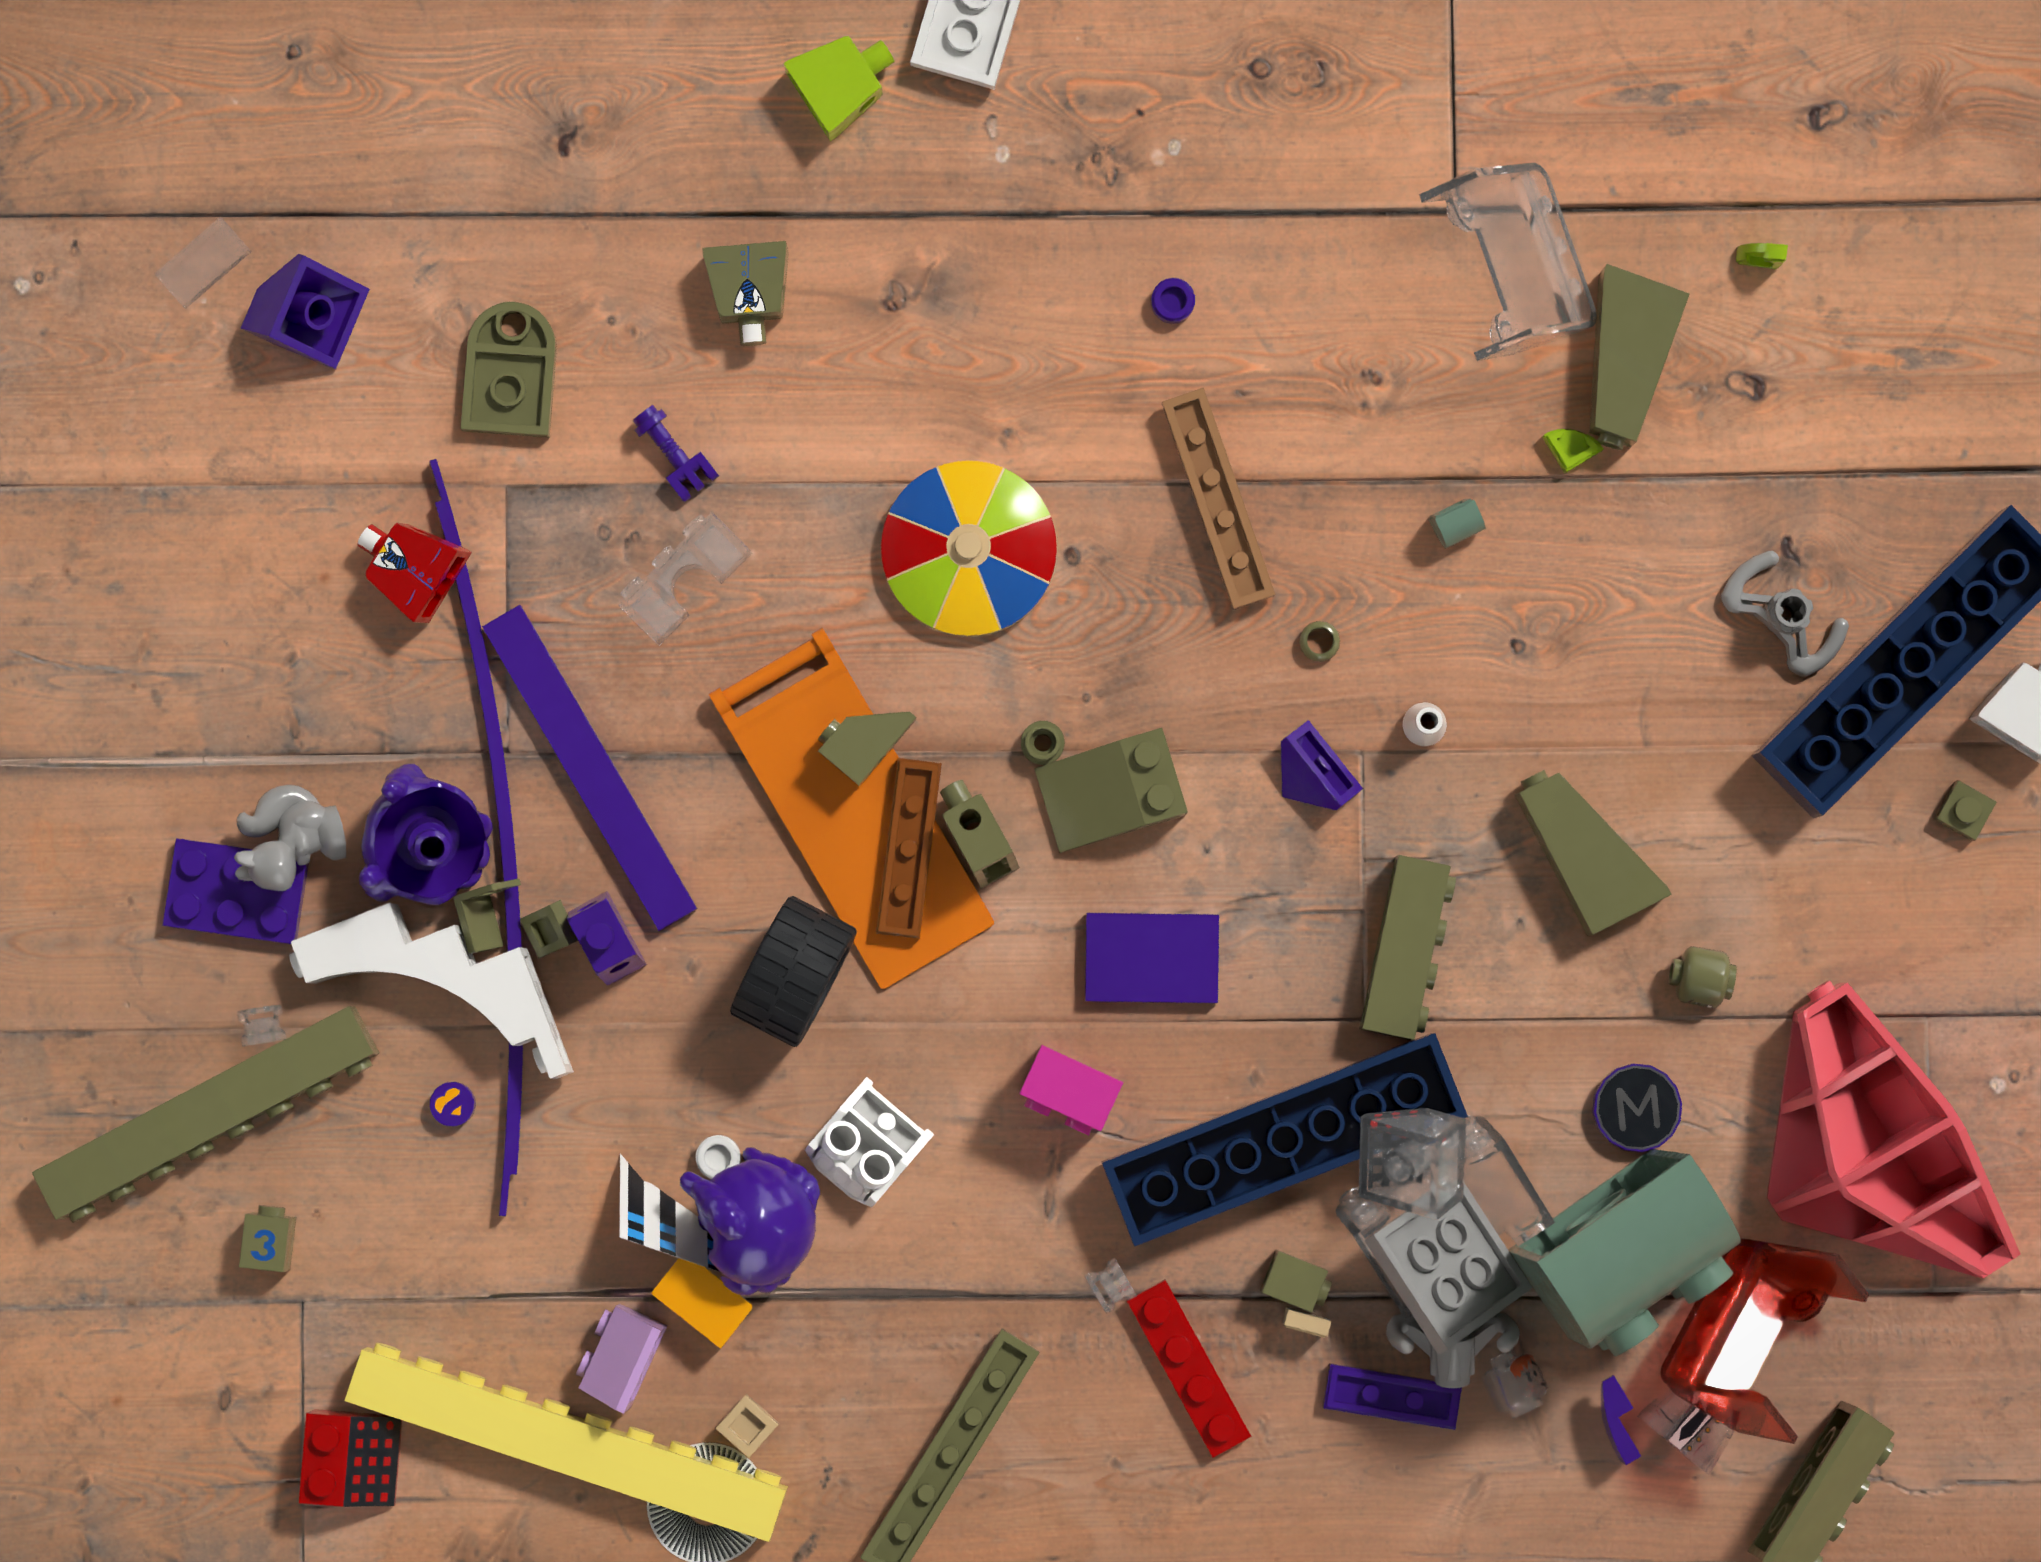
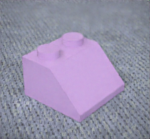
[576,1304,668,1414]

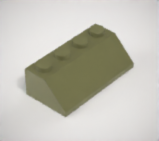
[1748,1400,1895,1562]

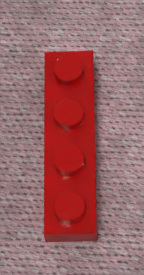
[1126,1279,1252,1458]

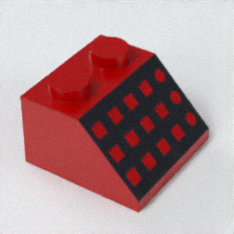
[299,1409,402,1507]

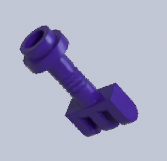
[632,405,719,503]

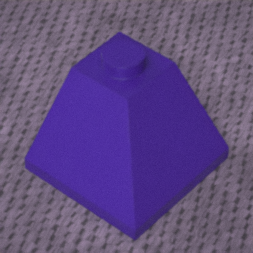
[241,254,370,369]

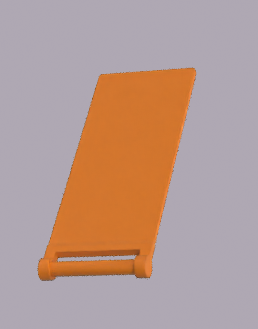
[709,628,994,989]

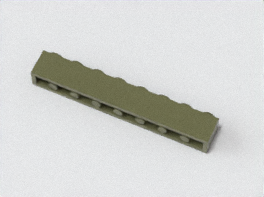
[32,1006,379,1223]

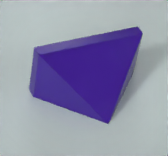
[1281,720,1363,810]

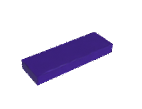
[1323,1363,1462,1430]

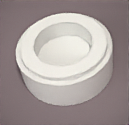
[696,1135,741,1179]

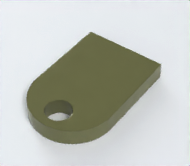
[460,302,557,438]

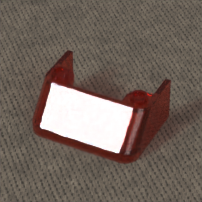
[1660,1239,1869,1444]

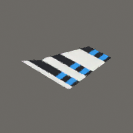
[619,1154,720,1272]

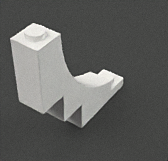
[289,903,574,1079]

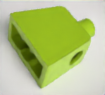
[783,36,895,141]

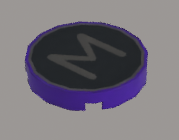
[1592,1064,1682,1152]

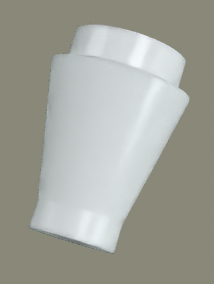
[1403,702,1447,746]

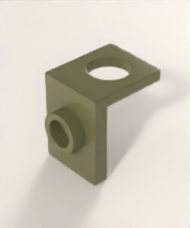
[453,879,521,954]

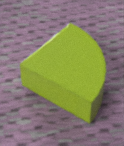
[1736,243,1788,269]
[1542,429,1604,473]

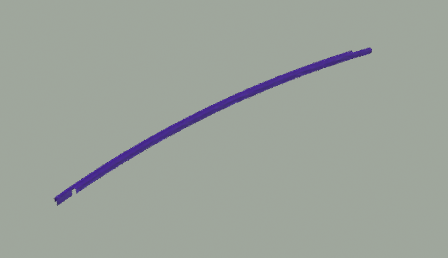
[429,459,523,1216]

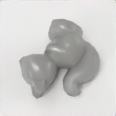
[234,785,346,891]

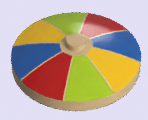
[881,461,1057,637]

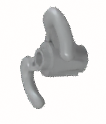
[1721,551,1849,677]
[1386,1313,1520,1388]

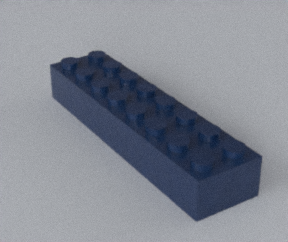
[1751,505,2041,819]
[1101,1033,1468,1247]

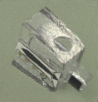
[1637,1361,1745,1475]

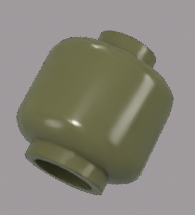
[1669,946,1737,1008]

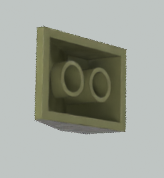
[1034,728,1188,853]

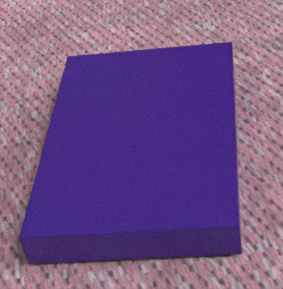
[1085,913,1219,1003]

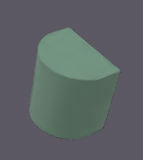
[1428,499,1486,549]

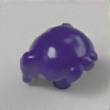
[359,764,493,905]
[680,1147,820,1296]

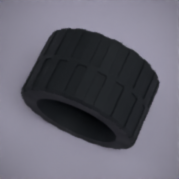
[730,896,857,1047]

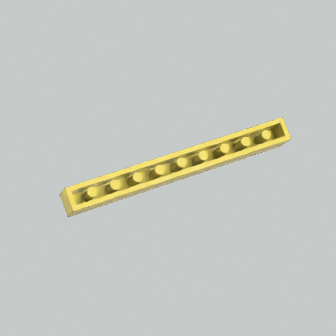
[344,1343,788,1542]

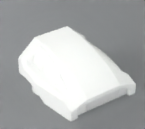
[805,1077,934,1207]

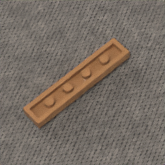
[1162,387,1276,610]

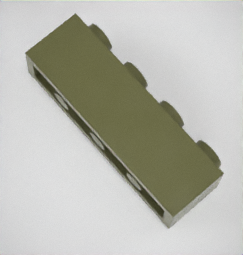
[1359,855,1456,1040]

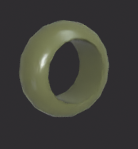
[1299,621,1340,662]

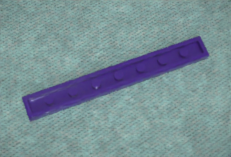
[482,605,698,931]

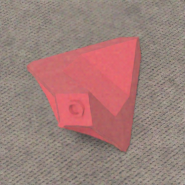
[1767,980,2021,1278]

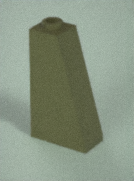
[1589,264,1690,450]
[1515,770,1672,936]

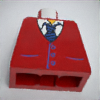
[357,523,472,623]

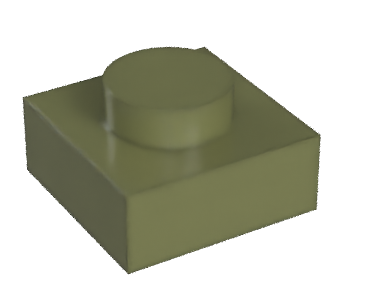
[1934,780,1997,841]
[520,900,578,959]

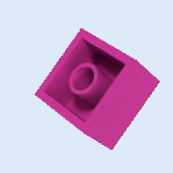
[1019,1045,1124,1136]

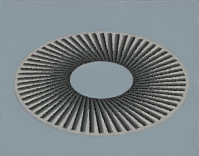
[647,1443,757,1562]

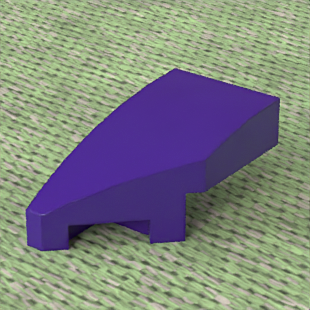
[1601,1375,1641,1465]

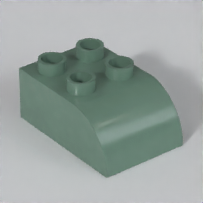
[1508,1149,1741,1356]

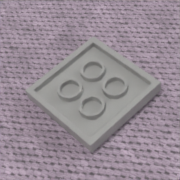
[1364,1175,1533,1355]

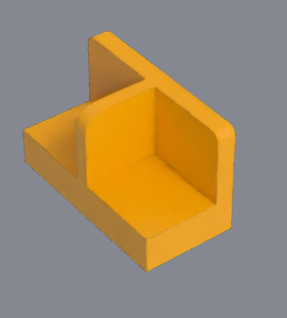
[651,1258,753,1349]

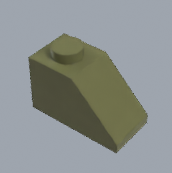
[818,712,916,787]

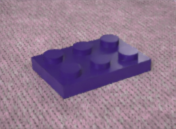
[162,838,309,944]

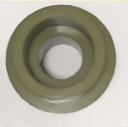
[1021,721,1065,765]

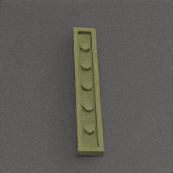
[860,1328,1040,1562]

